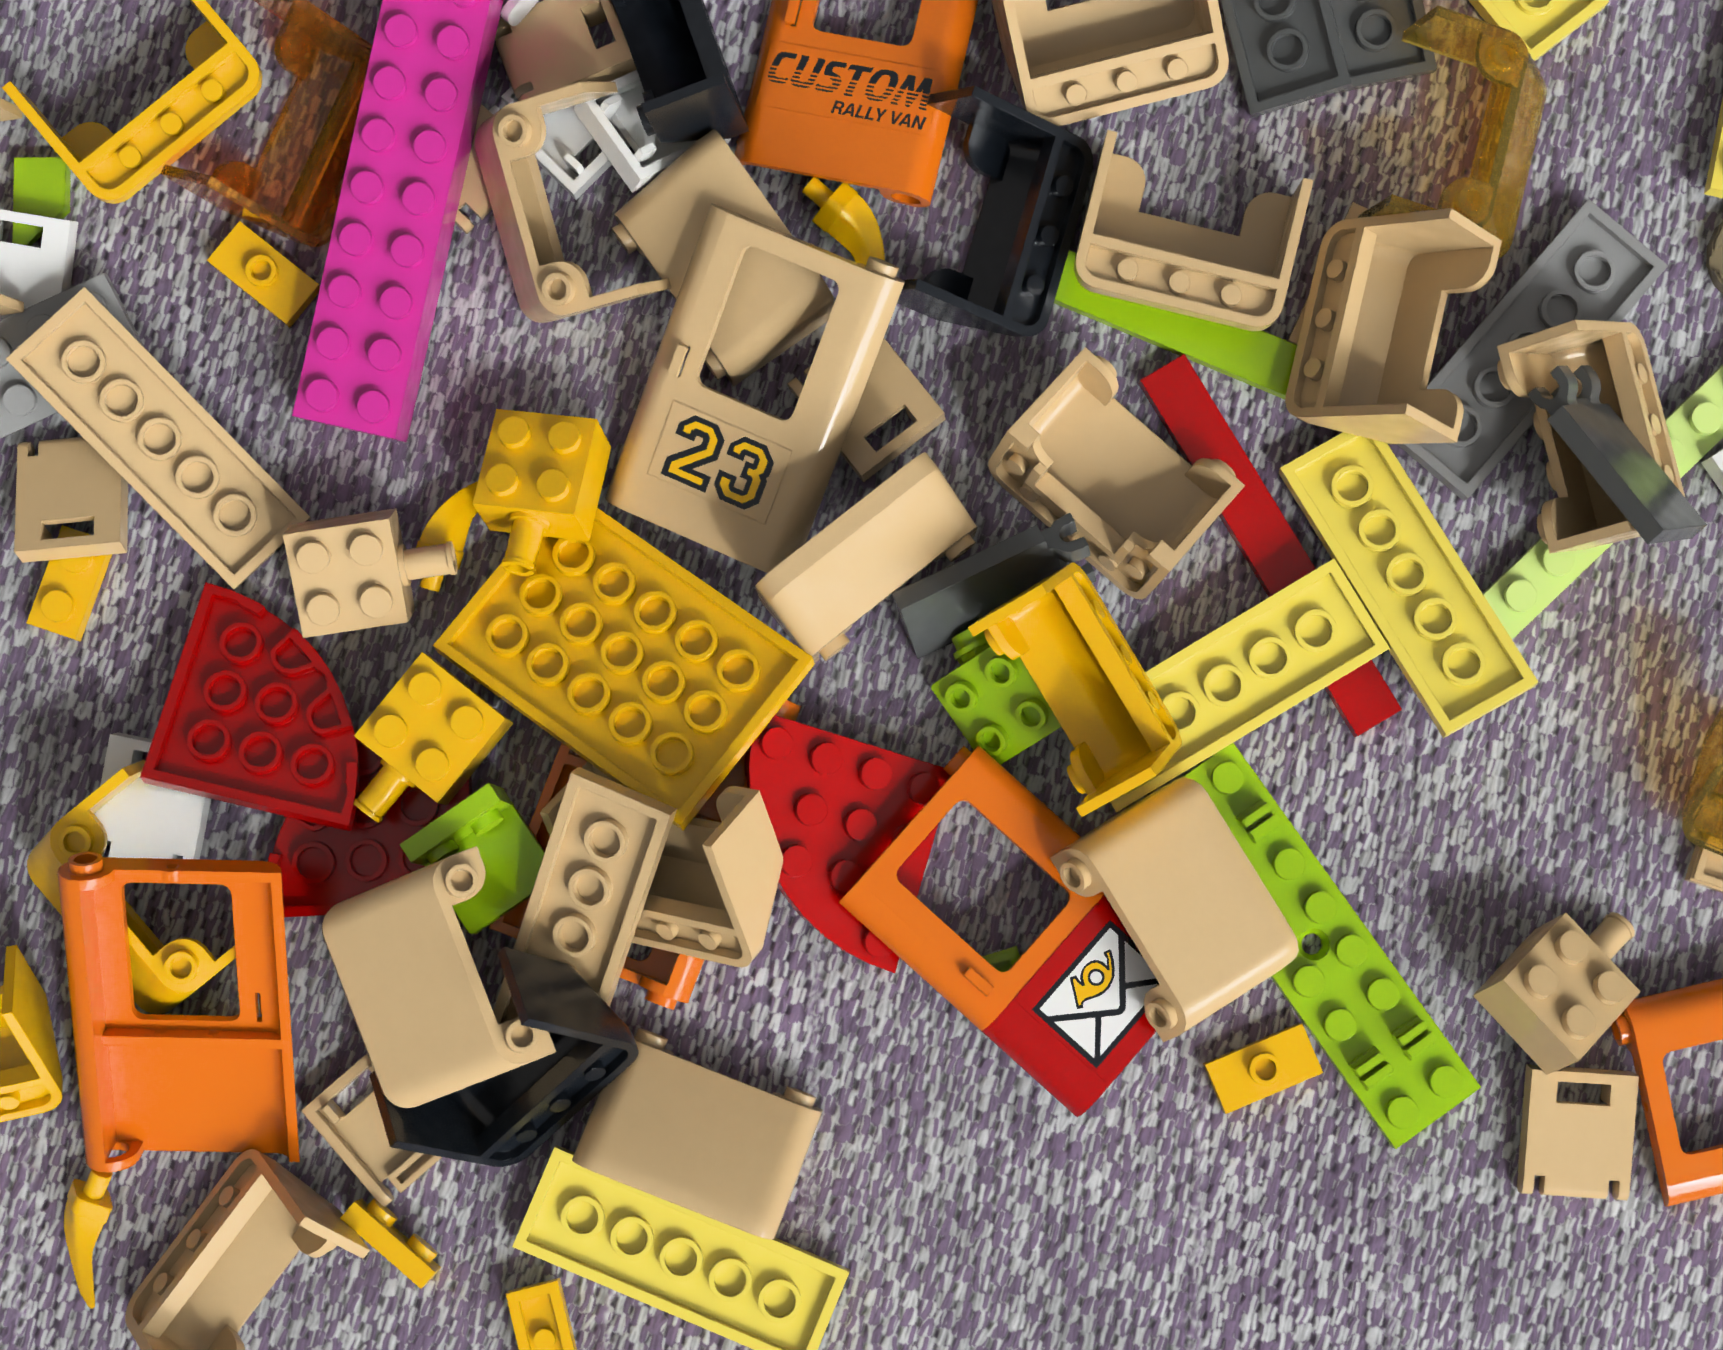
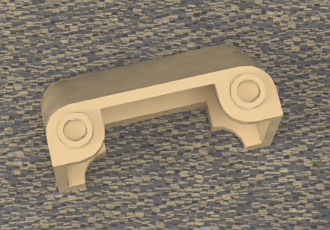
[611,129,834,387]
[988,347,1245,600]
[1050,777,1299,1042]
[572,1028,823,1240]

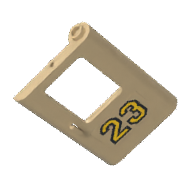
[605,203,905,573]

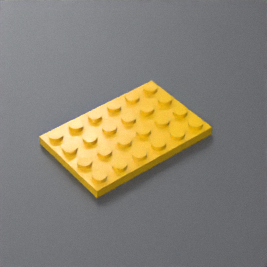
[433,508,815,831]

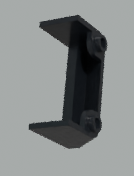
[611,0,749,143]
[897,86,1093,337]
[369,947,639,1167]

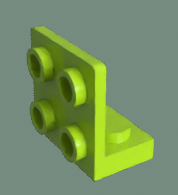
[931,646,1061,764]
[400,783,545,934]

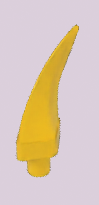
[802,177,885,265]
[416,481,478,592]
[64,1169,113,1309]

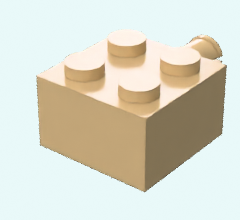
[283,508,458,638]
[1473,912,1641,1075]

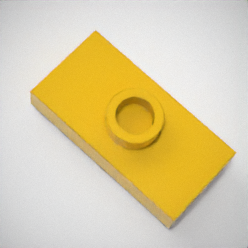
[207,221,320,328]
[1203,1023,1323,1114]

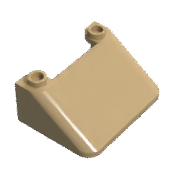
[322,846,556,1108]

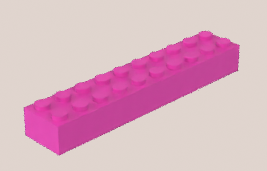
[292,0,504,443]

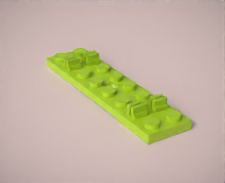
[1181,743,1481,1149]

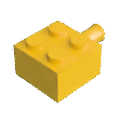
[472,409,611,576]
[353,652,513,823]

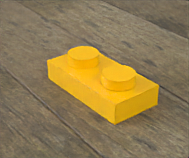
[26,525,112,642]
[340,1198,441,1289]
[506,1278,577,1350]

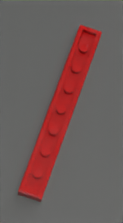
[1138,354,1402,737]

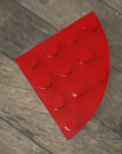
[140,582,360,832]
[744,715,950,973]
[268,738,472,917]

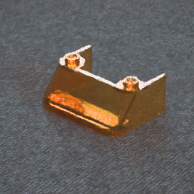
[160,0,372,247]

